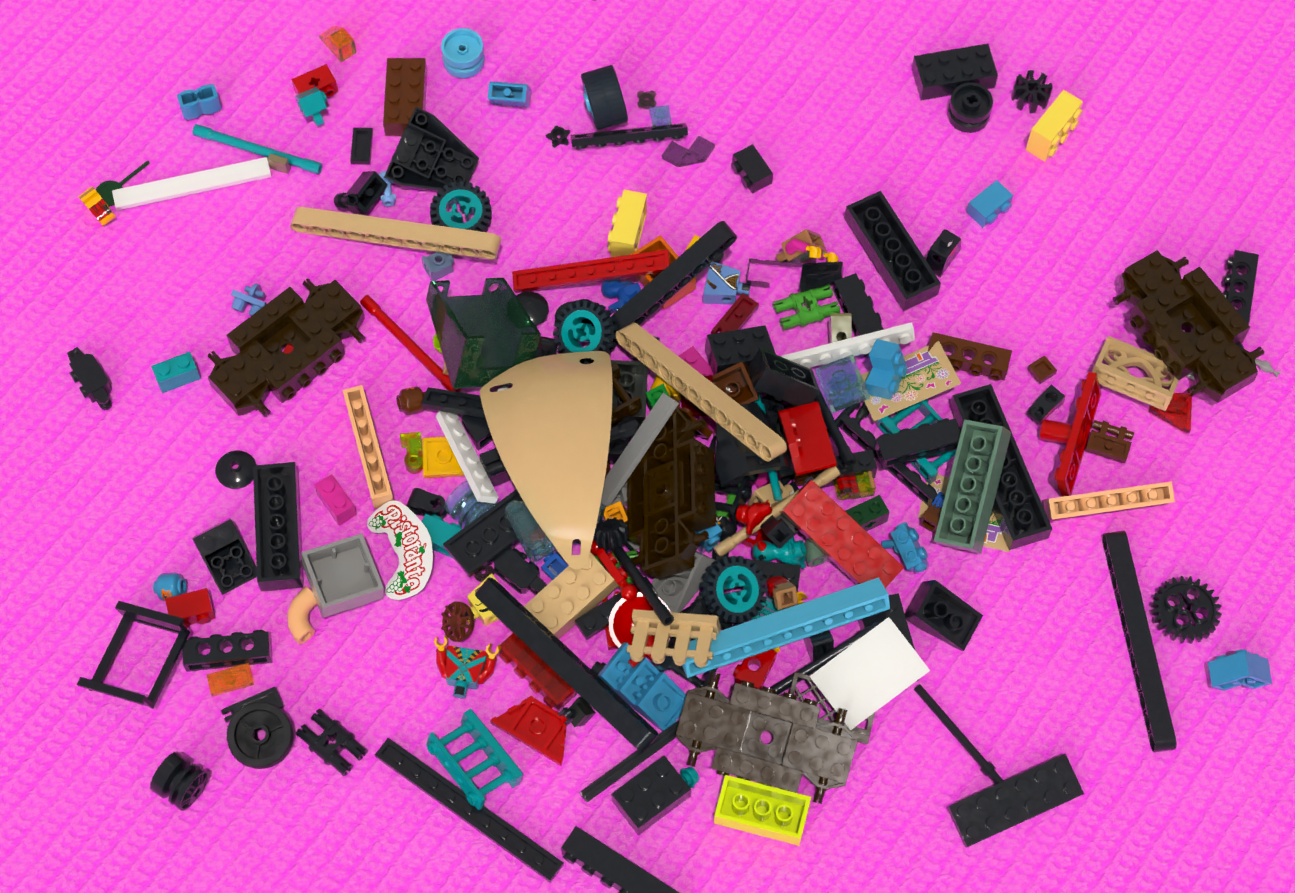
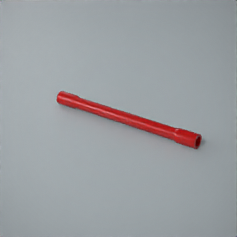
[360,295,462,392]

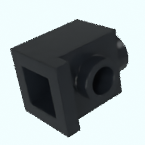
[760,515,795,549]

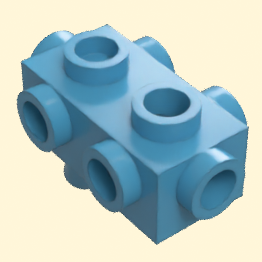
[882,522,929,573]

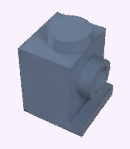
[422,252,454,282]

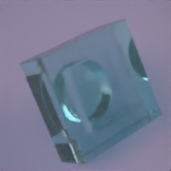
[649,105,672,126]

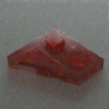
[1149,393,1192,433]

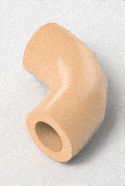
[287,586,317,644]

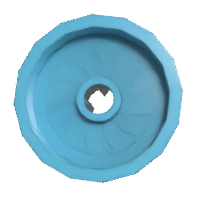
[441,28,485,78]

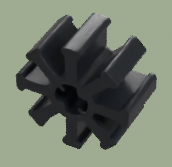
[1011,70,1053,113]

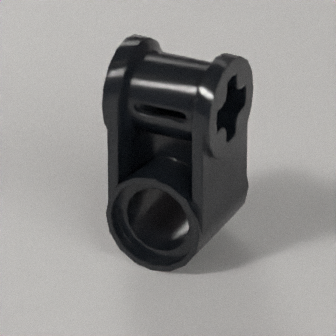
[406,488,448,519]

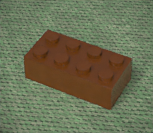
[383,58,427,136]

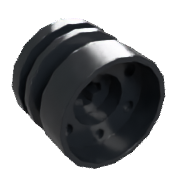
[150,751,209,811]

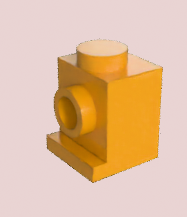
[601,501,628,525]

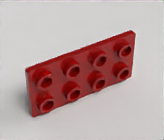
[778,402,837,476]

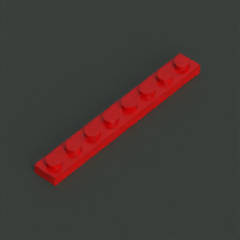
[512,250,671,293]

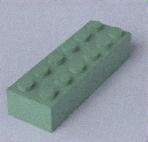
[934,420,1011,554]

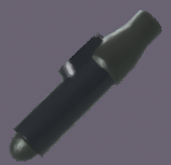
[855,402,870,423]

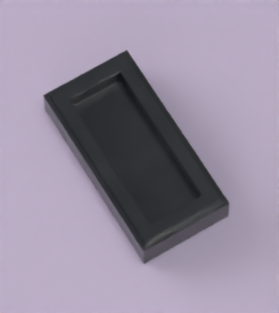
[350,127,373,165]

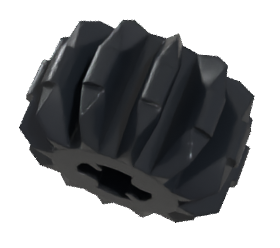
[593,517,629,551]

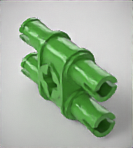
[772,284,840,331]

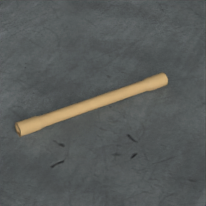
[713,466,841,556]

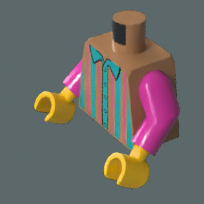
[776,229,839,264]

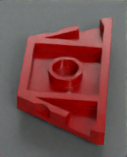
[490,696,567,766]

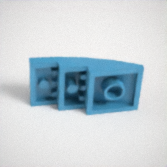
[597,642,687,731]

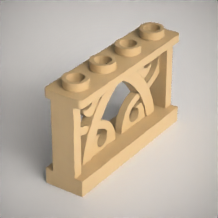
[1092,336,1179,411]

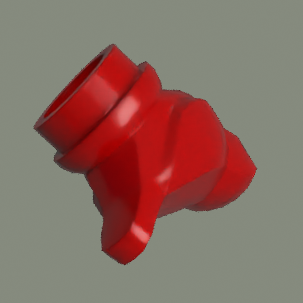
[736,500,772,535]

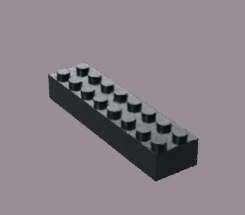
[950,384,1052,550]

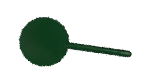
[96,161,150,207]

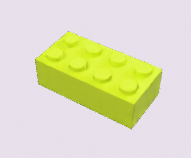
[714,775,811,846]

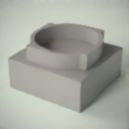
[301,533,384,618]

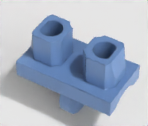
[231,283,267,316]

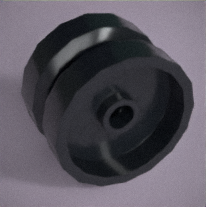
[947,82,993,133]

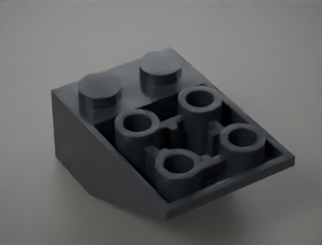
[192,518,257,595]

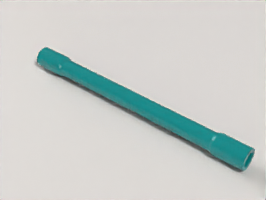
[192,124,323,174]

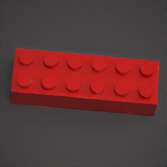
[779,480,904,588]

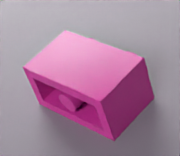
[314,474,357,526]

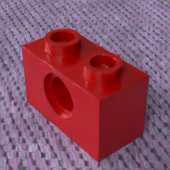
[733,649,777,690]

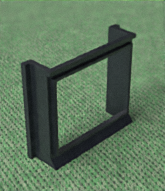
[77,601,190,709]

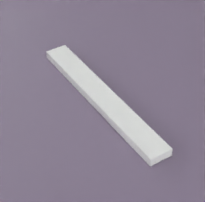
[112,157,271,211]

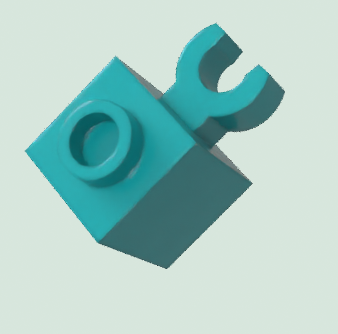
[295,87,327,126]

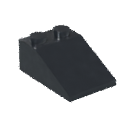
[905,580,983,651]

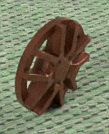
[441,601,474,642]

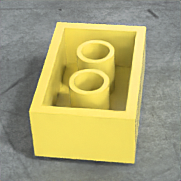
[1026,90,1083,162]
[607,189,647,257]

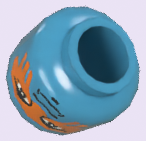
[153,573,187,601]

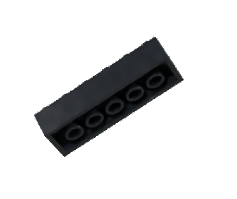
[844,191,941,311]
[253,462,303,591]

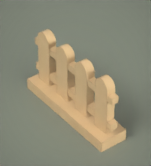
[627,609,721,667]

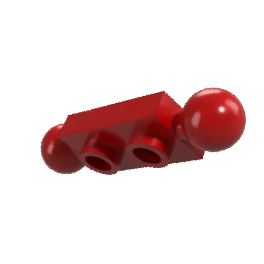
[590,540,638,601]

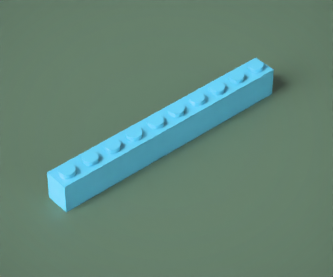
[682,577,890,678]

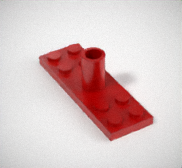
[1040,372,1101,497]

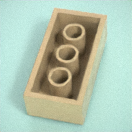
[524,552,619,639]

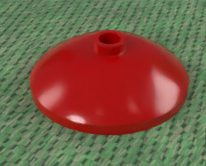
[609,592,671,648]

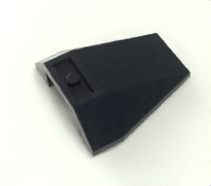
[384,107,479,191]
[715,402,796,487]

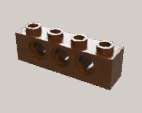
[928,332,1012,381]

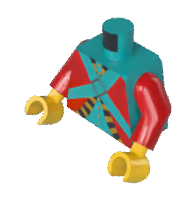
[434,635,501,699]

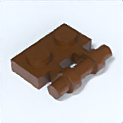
[1085,420,1134,463]

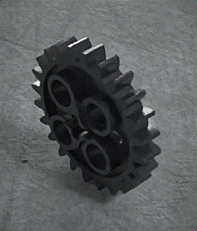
[1151,576,1222,644]

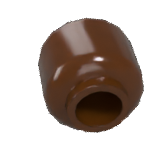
[396,386,426,415]

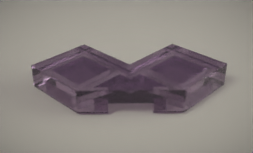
[662,135,715,167]

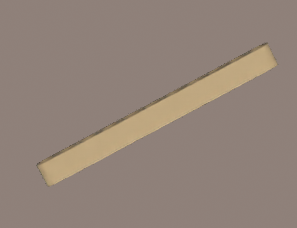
[290,207,501,259]
[616,323,787,462]

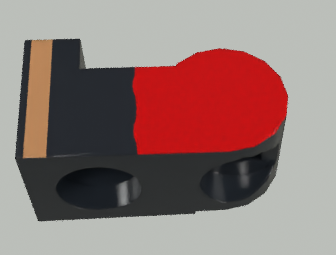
[1026,384,1065,425]

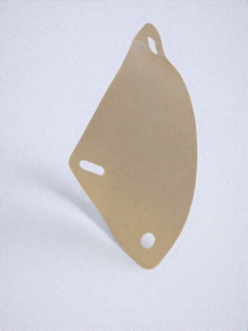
[480,351,613,570]

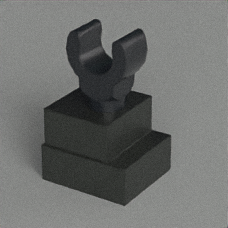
[558,697,596,727]

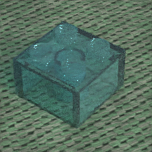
[815,354,870,413]

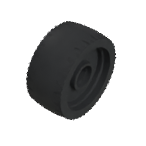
[227,702,293,769]

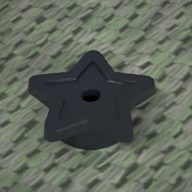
[546,125,570,148]

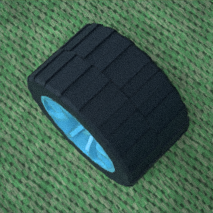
[581,65,628,130]

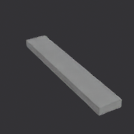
[601,393,679,507]

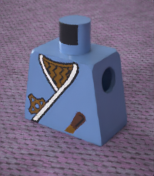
[703,262,751,304]

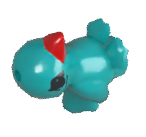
[752,536,807,569]

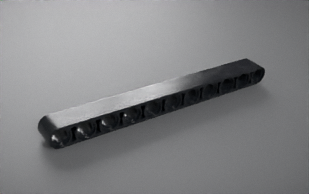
[1102,531,1177,752]
[475,577,659,752]

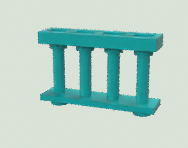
[876,399,956,484]
[426,709,524,811]

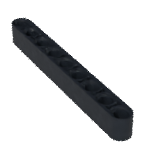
[610,221,737,350]

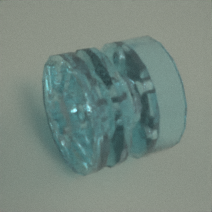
[444,481,498,528]

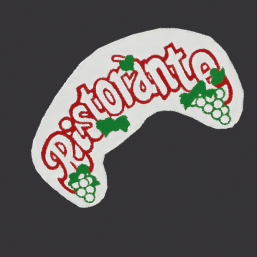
[367,500,433,600]

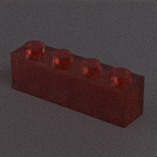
[499,633,577,712]

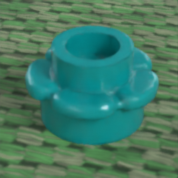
[680,767,699,788]

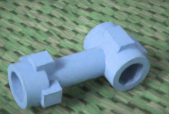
[378,171,396,207]

